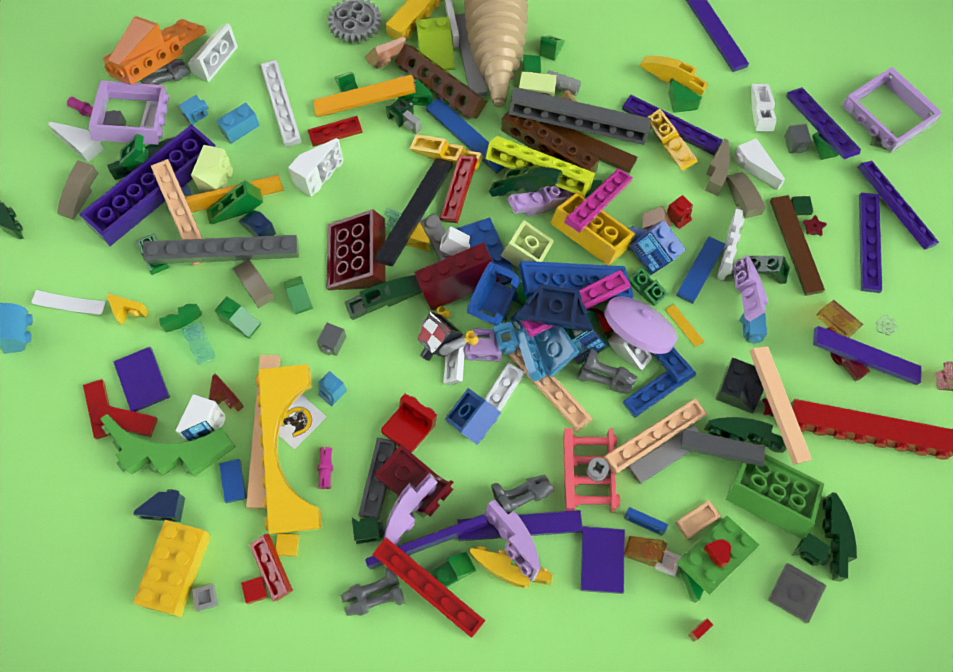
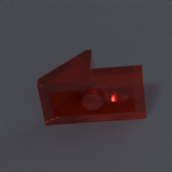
[935,361,953,391]
[209,373,244,411]

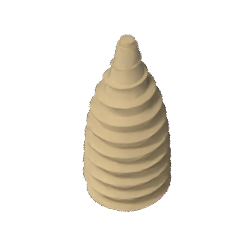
[464,0,528,107]

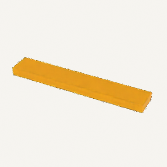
[314,75,416,118]
[185,175,284,213]

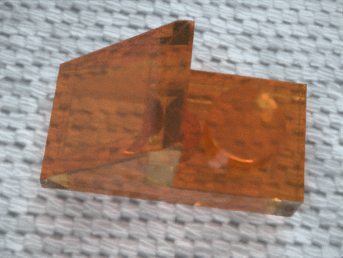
[624,536,667,567]

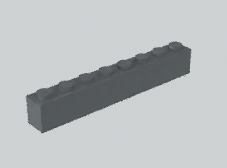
[508,87,650,145]
[143,235,299,265]

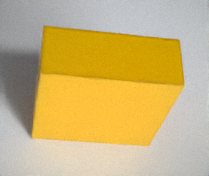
[276,534,299,557]

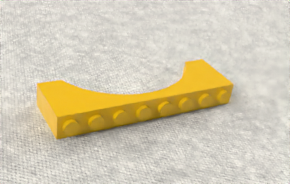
[256,364,322,534]

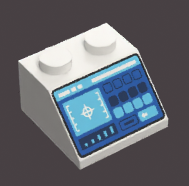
[176,394,225,442]

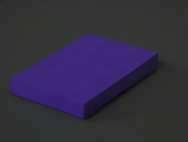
[114,347,170,412]
[581,526,625,594]

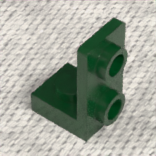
[749,256,790,284]

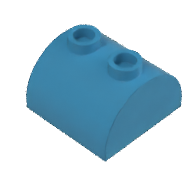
[0,303,33,354]

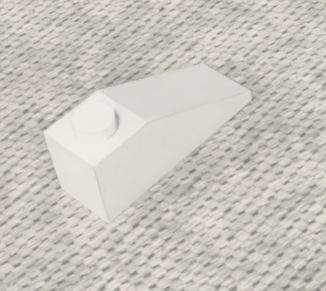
[48,122,104,162]
[734,138,785,190]

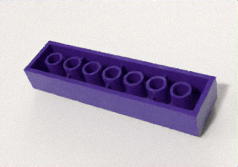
[79,124,216,246]

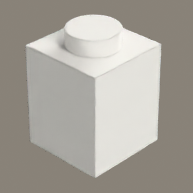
[440,226,470,256]

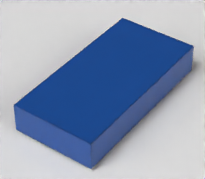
[219,459,247,504]
[624,507,668,535]

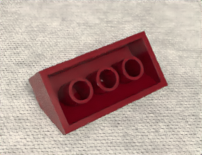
[414,242,500,311]

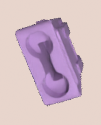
[464,328,501,361]

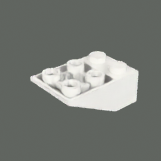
[288,138,343,197]

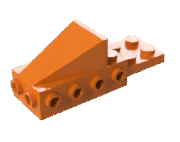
[102,16,207,85]

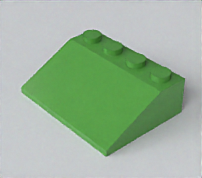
[725,454,824,539]

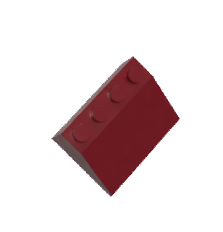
[327,209,386,290]

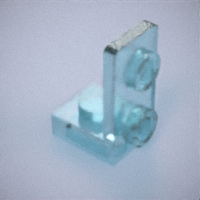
[182,321,216,365]

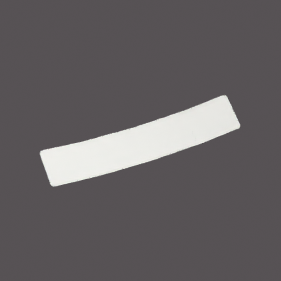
[31,290,106,315]

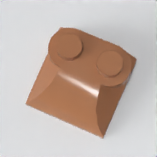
[365,36,406,69]

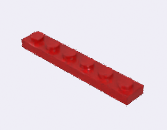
[372,537,485,638]

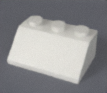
[188,23,238,82]

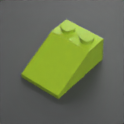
[416,17,455,73]

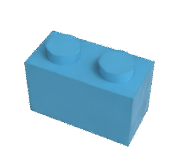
[217,103,260,144]

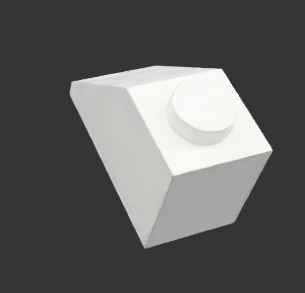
[608,332,653,371]

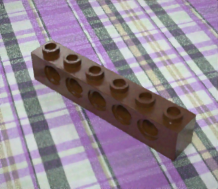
[395,44,488,119]
[501,112,599,173]

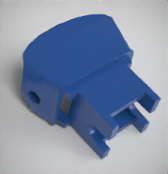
[466,262,520,325]

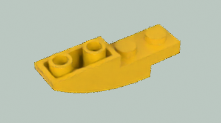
[639,56,708,96]
[647,109,698,171]
[470,546,553,589]

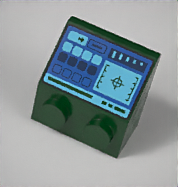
[564,310,610,364]

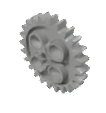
[328,0,382,44]

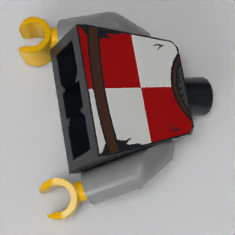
[418,306,479,361]

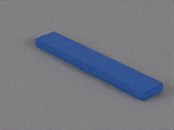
[426,97,505,174]

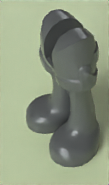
[140,59,190,85]
[577,348,637,393]
[491,474,554,514]
[340,567,405,616]

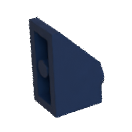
[239,210,276,237]
[133,489,185,522]

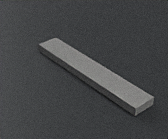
[455,13,487,96]

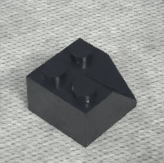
[715,357,764,414]

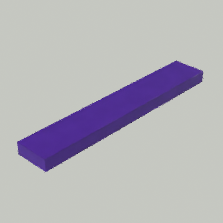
[686,0,749,72]
[786,87,861,159]
[622,95,723,155]
[857,161,939,250]
[859,192,882,293]
[813,326,922,385]
[457,510,583,541]
[365,514,489,570]

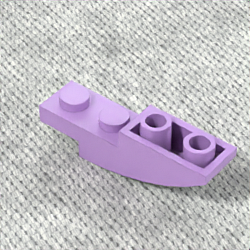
[507,186,575,216]
[733,255,768,322]
[383,473,437,545]
[484,499,540,581]

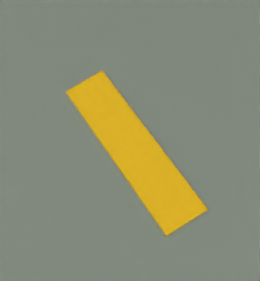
[665,304,704,347]

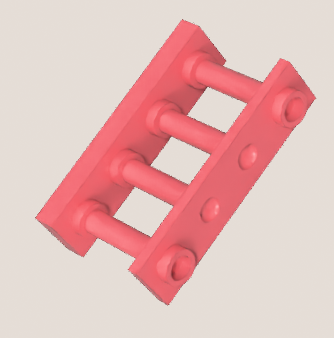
[563,428,620,513]

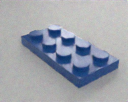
[456,217,515,285]

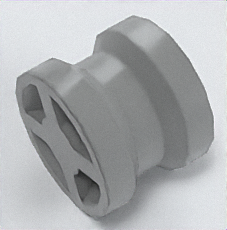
[587,458,609,482]

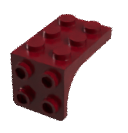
[374,444,454,519]

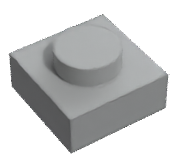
[403,110,421,134]
[192,584,218,612]

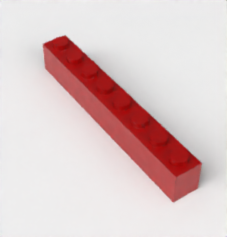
[790,399,953,460]

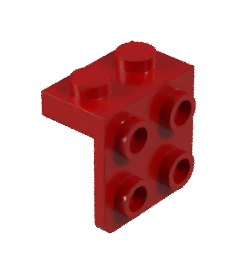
[381,393,437,453]

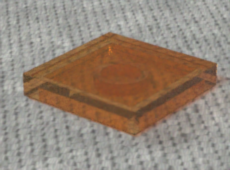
[816,300,864,338]

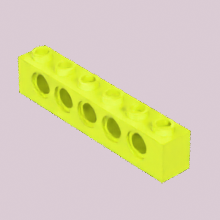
[485,136,595,197]

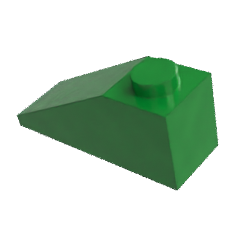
[207,180,263,224]

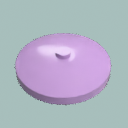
[604,296,677,354]

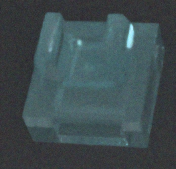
[384,208,402,229]

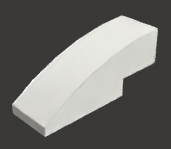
[751,84,777,131]

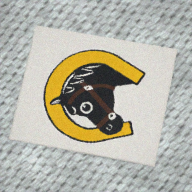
[279,394,326,450]

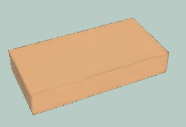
[675,500,721,540]

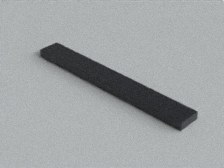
[375,158,453,267]

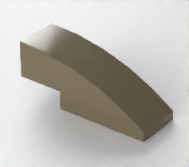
[705,139,730,196]
[57,160,98,220]
[726,172,766,218]
[233,260,275,308]

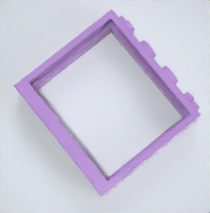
[842,67,943,153]
[88,80,169,145]

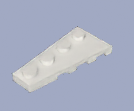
[716,209,745,281]

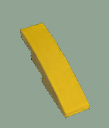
[410,134,483,171]

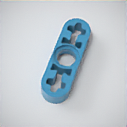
[516,327,546,381]

